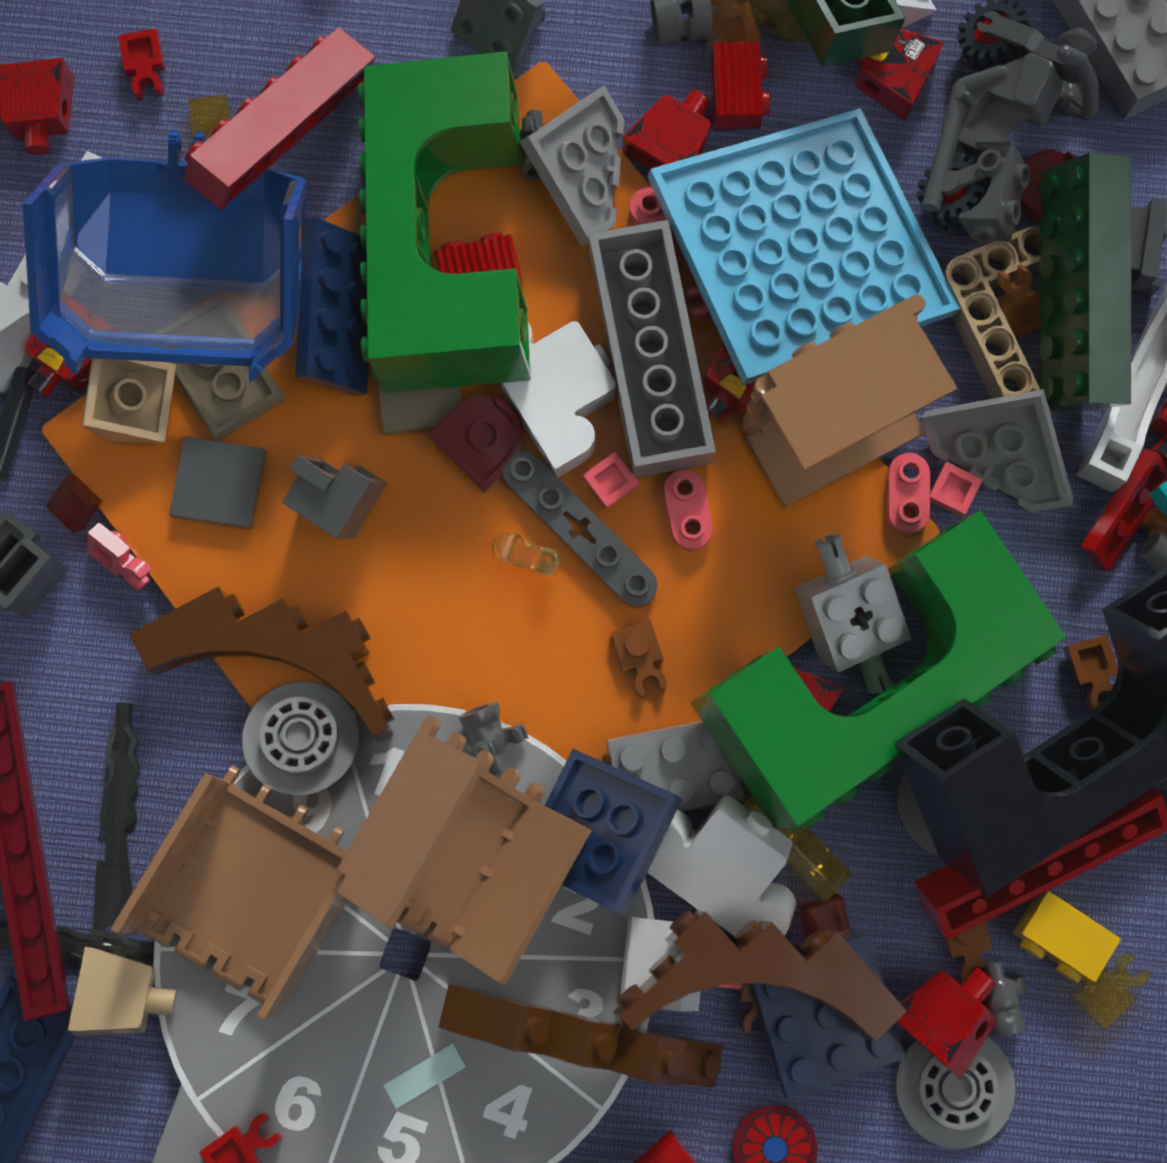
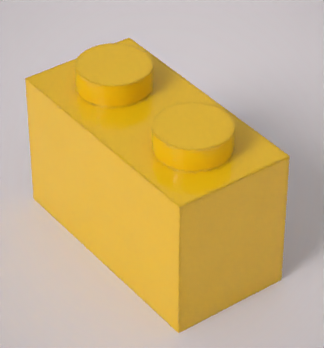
[1012,891,1121,984]

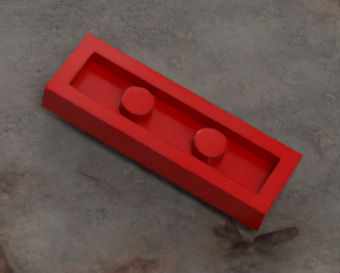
[1081,449,1167,572]

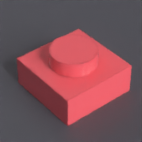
[583,452,640,510]
[930,461,983,518]

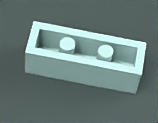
[383,1043,466,1109]

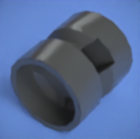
[650,0,713,47]

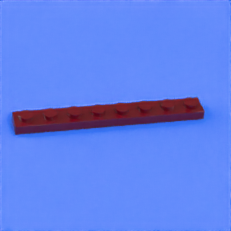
[0,681,71,1021]

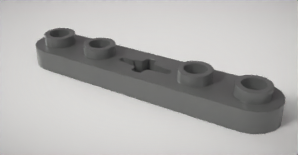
[503,451,658,608]

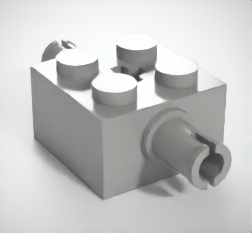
[794,533,911,694]

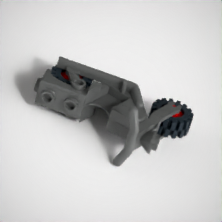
[916,0,1099,243]

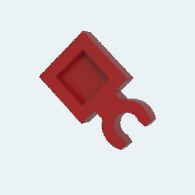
[118,28,166,101]
[199,1113,283,1163]

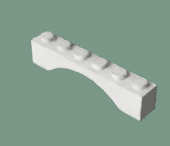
[1076,283,1167,493]

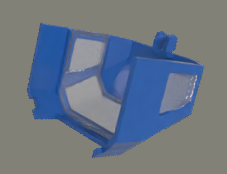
[23,130,306,383]

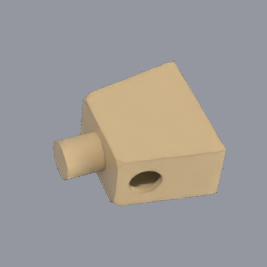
[68,947,177,1036]

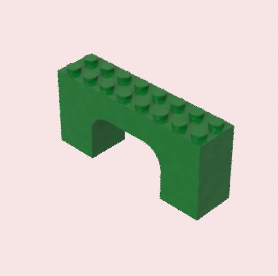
[358,51,531,393]
[690,510,1066,831]

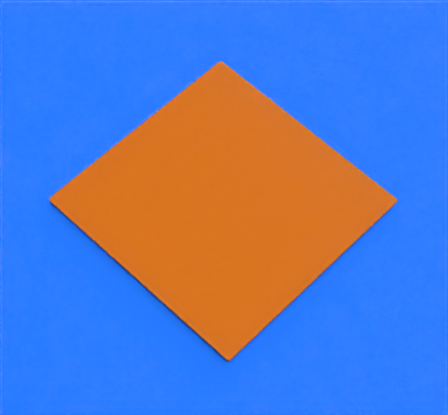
[42,62,940,765]

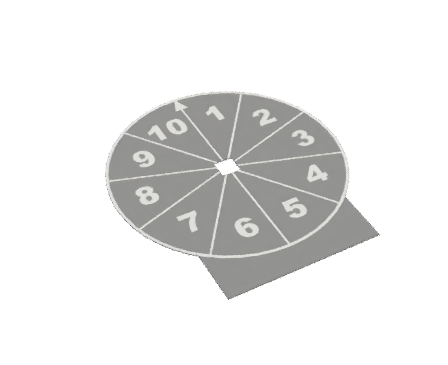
[152,704,654,1163]

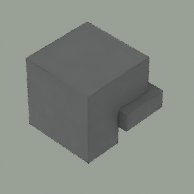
[1131,199,1167,297]
[282,455,388,539]
[0,509,69,619]

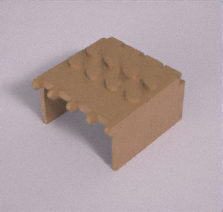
[741,295,958,508]
[336,716,592,985]
[111,765,348,1020]

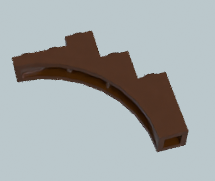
[129,586,395,741]
[612,910,907,1041]
[438,984,723,1088]

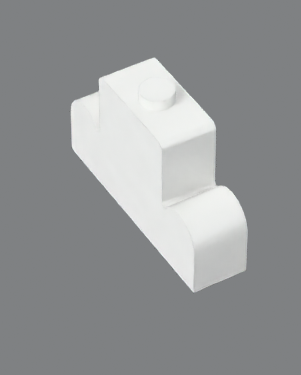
[498,321,616,477]
[647,795,796,937]

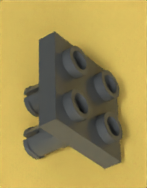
[450,0,546,72]

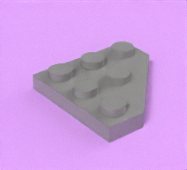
[520,85,624,247]
[921,389,1074,512]

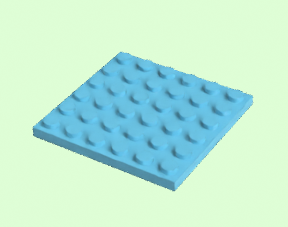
[647,108,961,385]

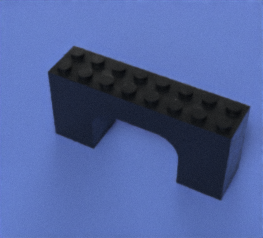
[894,568,1167,898]

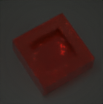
[46,474,103,533]
[799,893,852,939]

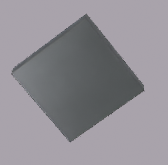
[169,437,267,530]

